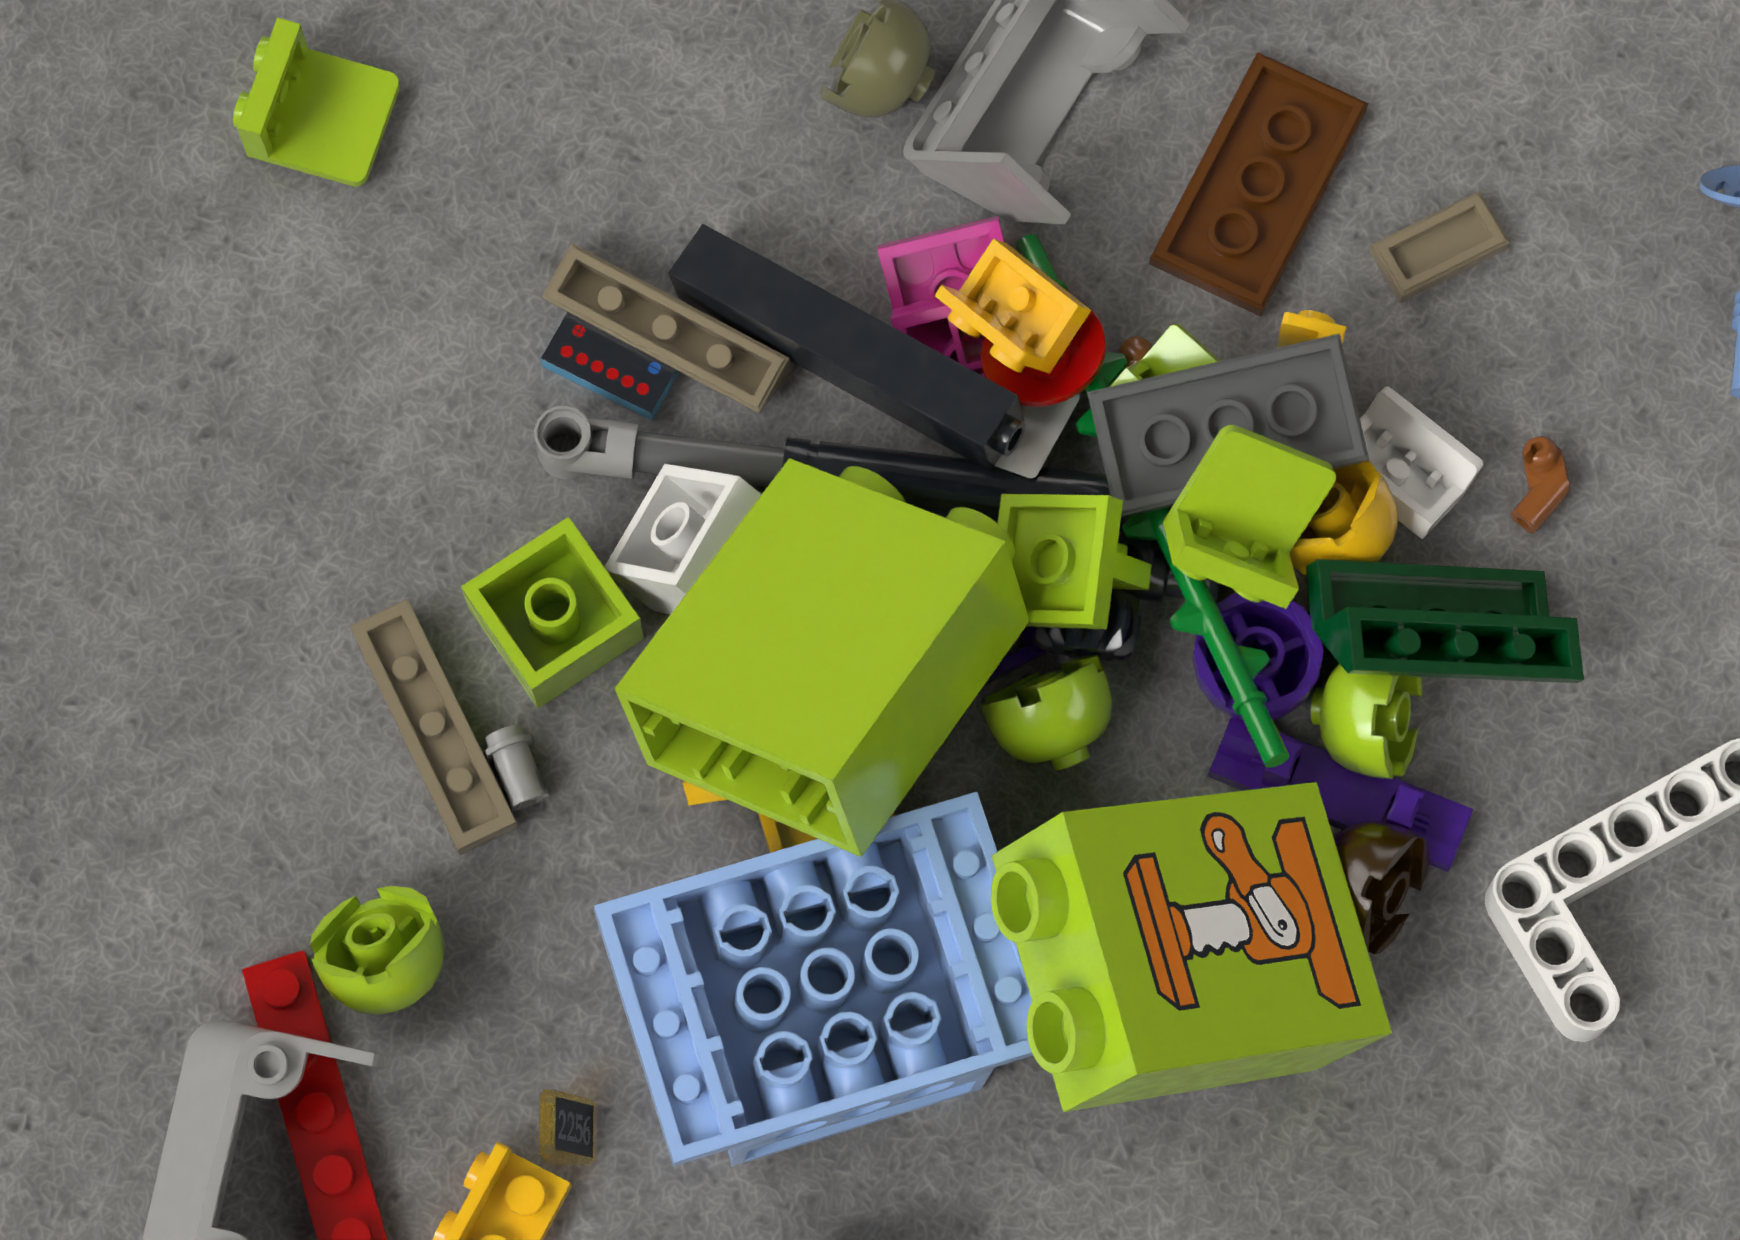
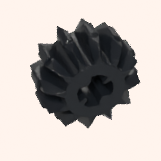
[1033,588,1141,661]

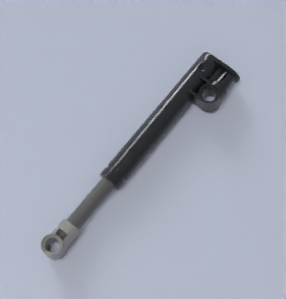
[534,406,1219,602]

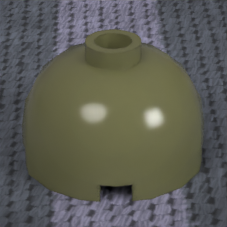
[820,0,935,118]

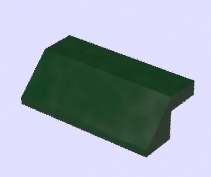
[1306,559,1584,683]

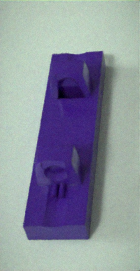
[1207,718,1473,872]

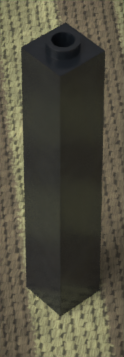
[668,224,1025,472]

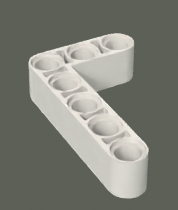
[1485,738,1740,1042]

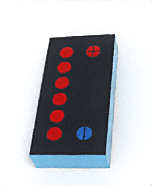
[541,312,679,420]

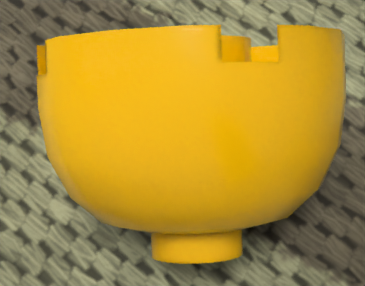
[1289,461,1398,576]

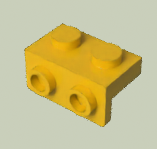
[935,238,1091,374]

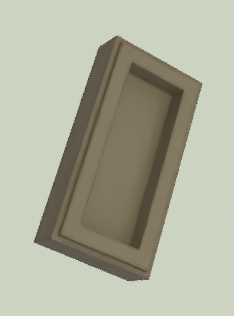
[1369,191,1510,303]

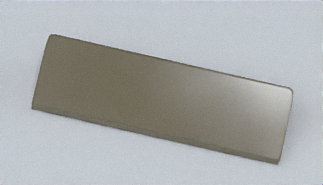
[541,243,793,414]

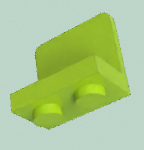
[233,17,400,187]
[1163,425,1336,609]

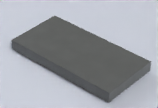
[1087,334,1369,518]

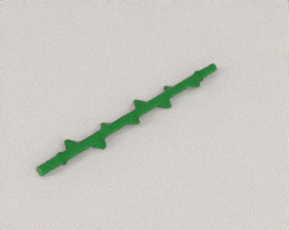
[1015,234,1290,768]

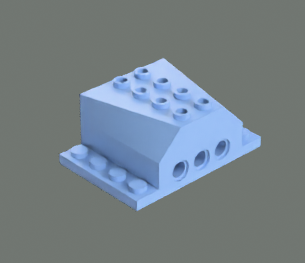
[594,792,1033,1167]

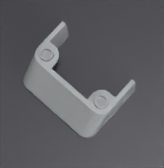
[903,0,1190,224]
[142,1020,391,1240]

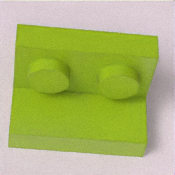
[998,494,1152,629]

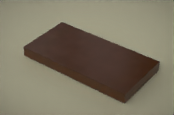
[1149,52,1369,317]

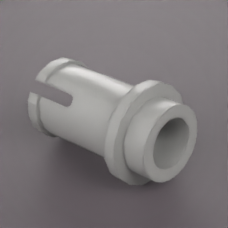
[483,724,550,811]

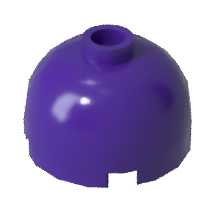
[1192,593,1323,721]

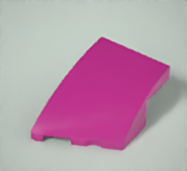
[877,216,1006,378]

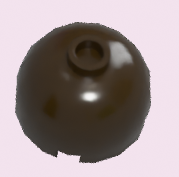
[1334,821,1429,955]

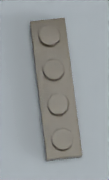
[350,599,518,855]

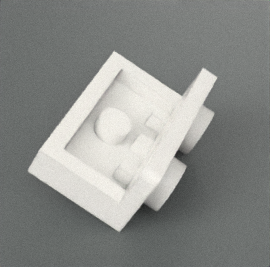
[1360,386,1483,539]

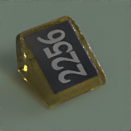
[539,1089,595,1165]

